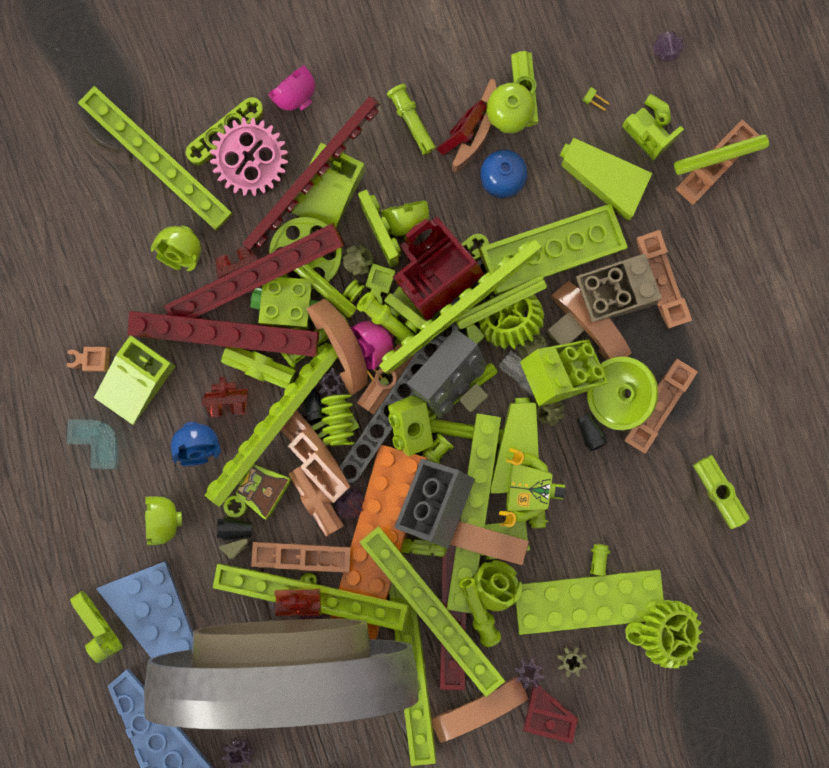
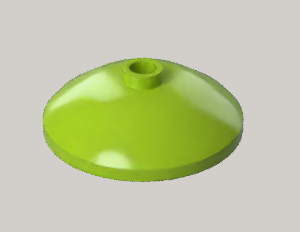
[587,357,658,430]

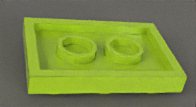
[358,189,401,268]

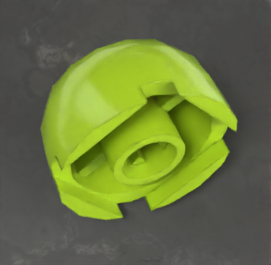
[486,83,535,133]
[381,200,429,241]
[151,226,201,271]
[145,496,182,545]
[473,560,522,611]

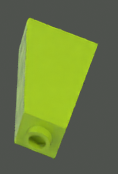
[560,138,652,221]
[490,397,539,494]

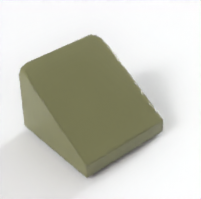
[459,384,488,412]
[218,538,251,559]

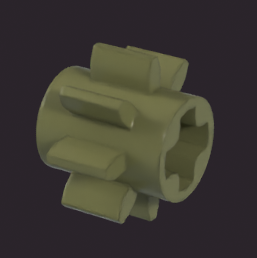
[343,245,373,276]
[517,333,548,359]
[536,401,565,426]
[556,646,587,677]

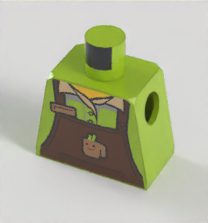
[236,464,292,520]

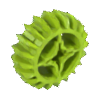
[478,293,544,350]
[639,600,703,669]

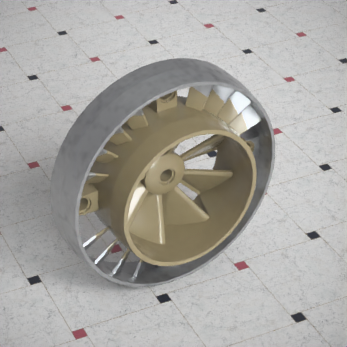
[144,619,419,729]

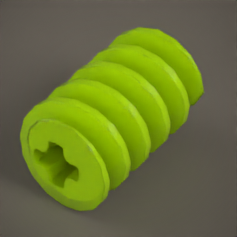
[321,395,354,446]

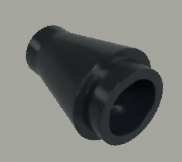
[303,387,326,423]
[577,414,608,452]
[217,517,252,541]

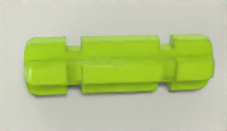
[401,539,447,557]

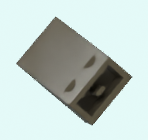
[576,253,662,322]

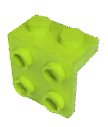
[258,277,312,330]
[384,286,440,333]

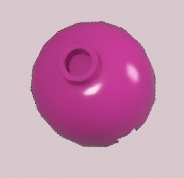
[268,65,315,111]
[351,320,394,370]

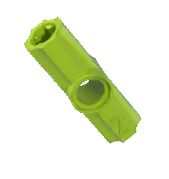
[511,51,538,127]
[221,347,297,389]
[692,455,750,529]

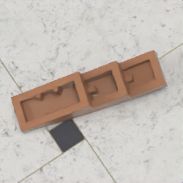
[676,120,760,205]
[281,410,350,503]
[251,542,351,572]

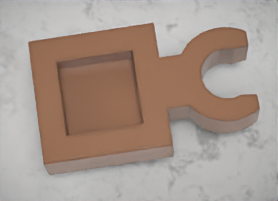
[67,347,110,372]

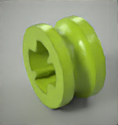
[343,279,365,303]
[224,496,247,517]

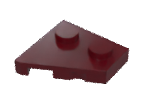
[436,100,487,156]
[523,683,578,744]

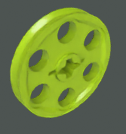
[269,217,342,289]

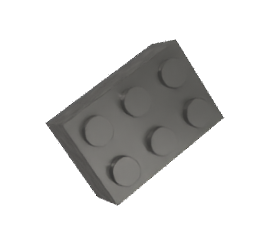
[407,329,487,419]
[394,459,475,549]

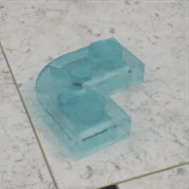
[67,420,118,469]

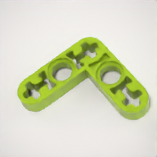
[70,591,122,663]

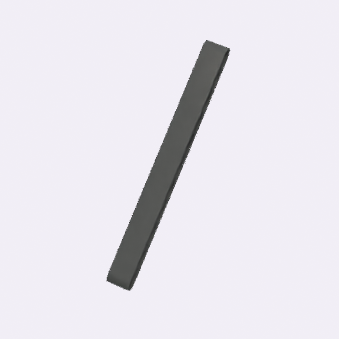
[340,260,485,483]

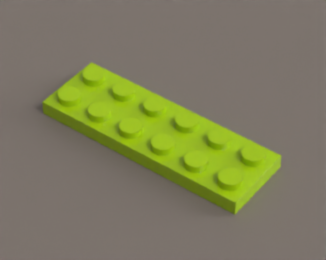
[478,203,628,295]
[515,569,664,635]

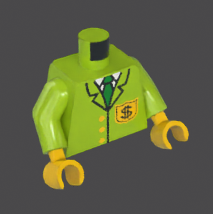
[499,448,565,527]

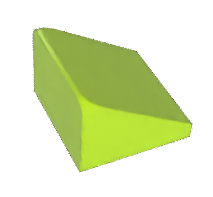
[465,324,484,344]

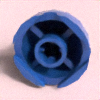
[480,149,527,199]
[171,422,221,466]

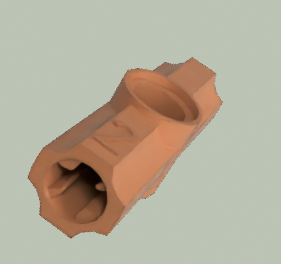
[357,343,415,415]
[288,466,344,537]

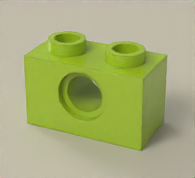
[388,395,434,456]

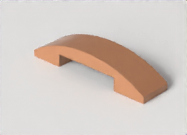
[452,79,496,172]
[636,230,692,329]
[550,281,631,360]
[306,299,368,395]
[624,359,698,454]
[450,521,529,565]
[432,676,529,743]

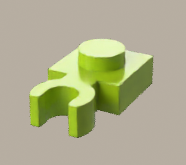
[365,264,396,304]

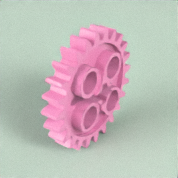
[210,118,288,197]

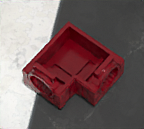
[393,216,484,321]

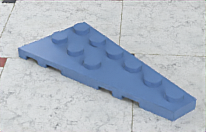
[96,561,193,658]
[108,668,214,768]

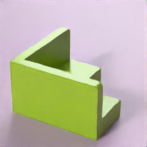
[622,108,684,161]

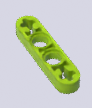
[186,97,264,166]

